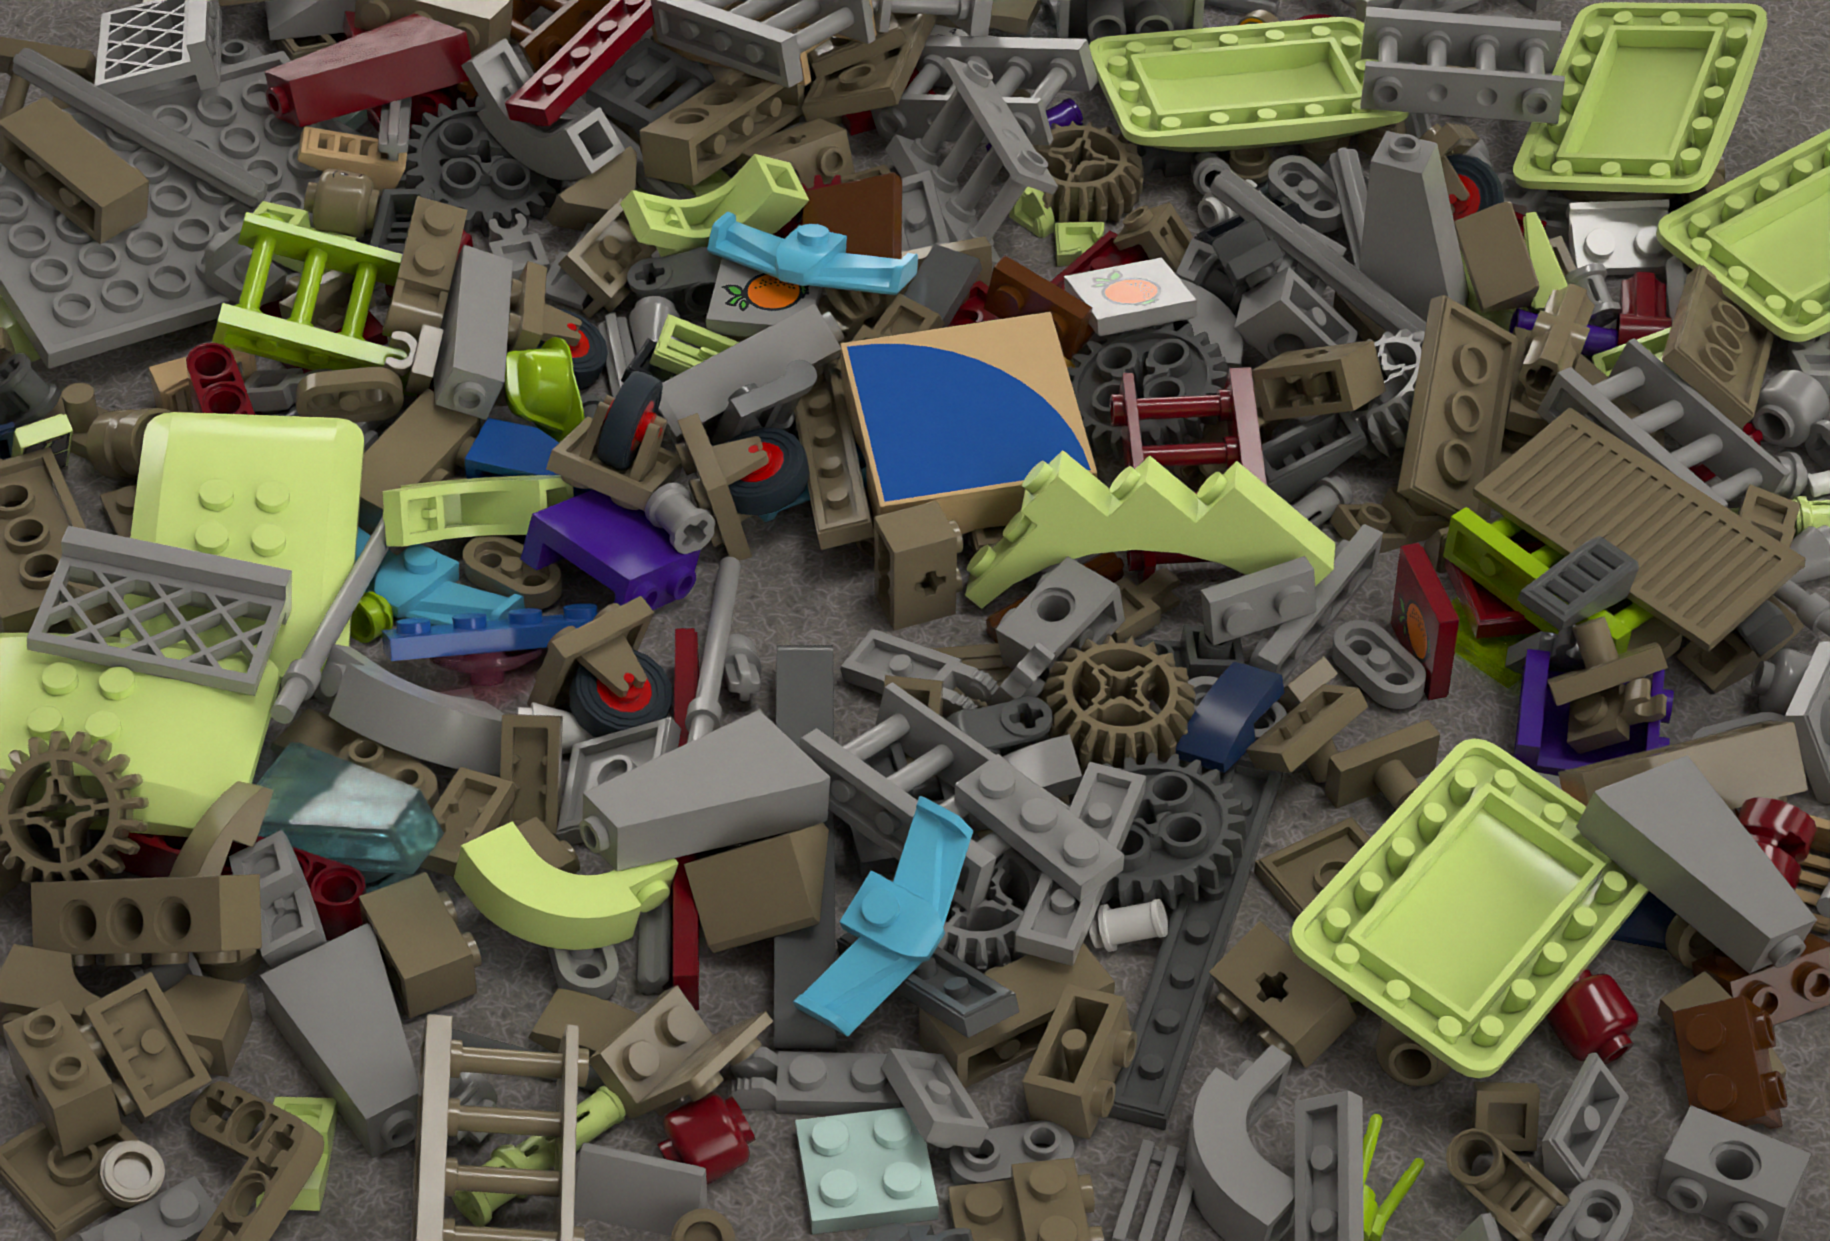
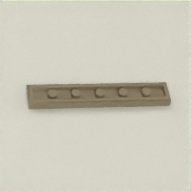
[794,358,874,550]

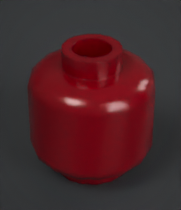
[1547,969,1639,1064]
[657,1092,756,1185]

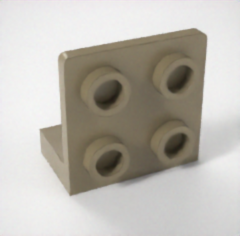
[589,986,773,1120]

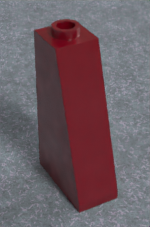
[264,13,472,127]

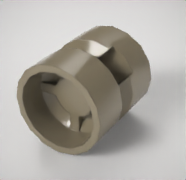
[86,408,171,479]

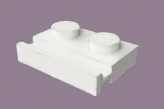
[1566,199,1674,275]

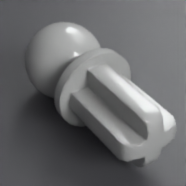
[722,633,762,701]

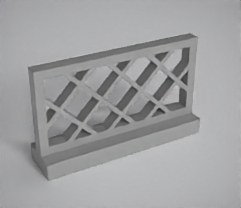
[94,0,222,96]
[27,526,292,696]

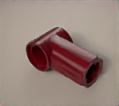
[1616,272,1672,347]

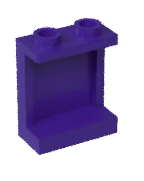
[520,489,701,610]
[1513,649,1674,776]

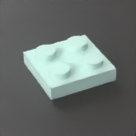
[795,1107,939,1235]

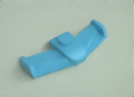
[707,212,918,295]
[356,526,525,626]
[793,796,973,1037]

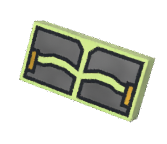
[11,414,73,468]

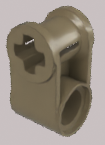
[1446,1128,1571,1241]

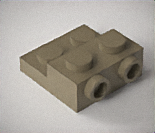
[948,1157,1104,1241]

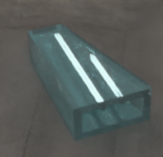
[256,742,444,874]

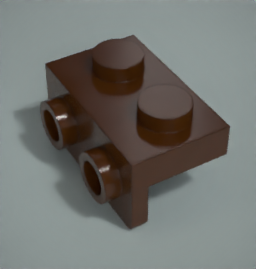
[983,255,1095,360]
[1692,933,1830,1025]
[1672,995,1788,1129]

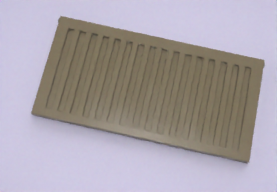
[1473,407,1806,652]

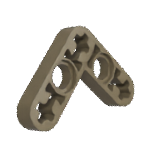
[190,1081,324,1241]

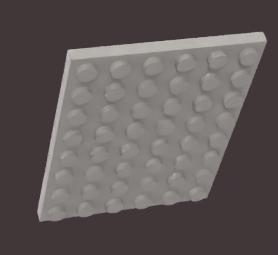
[0,51,404,369]

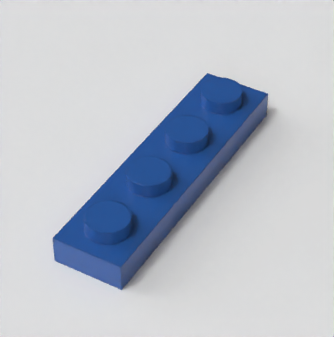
[382,604,600,661]

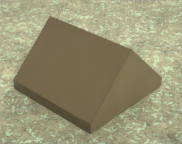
[684,823,829,953]

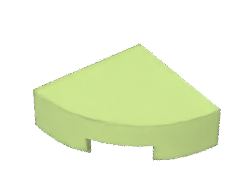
[1009,187,1055,238]
[1054,222,1104,267]

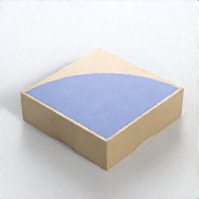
[840,312,1097,535]

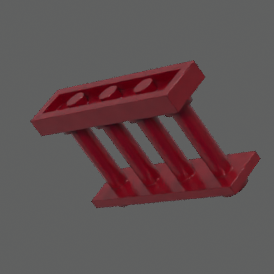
[1110,367,1267,584]

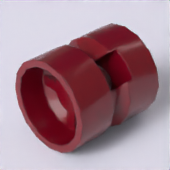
[1738,797,1817,891]

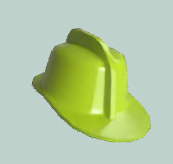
[505,337,584,443]

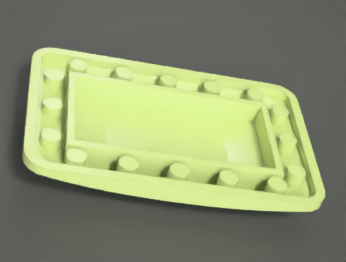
[1513,2,1767,194]
[1089,17,1409,152]
[1656,129,1830,342]
[120,412,364,683]
[0,633,280,837]
[1289,738,1649,1078]

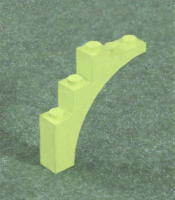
[965,450,1335,609]

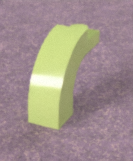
[620,154,809,257]
[383,475,574,546]
[454,821,678,950]

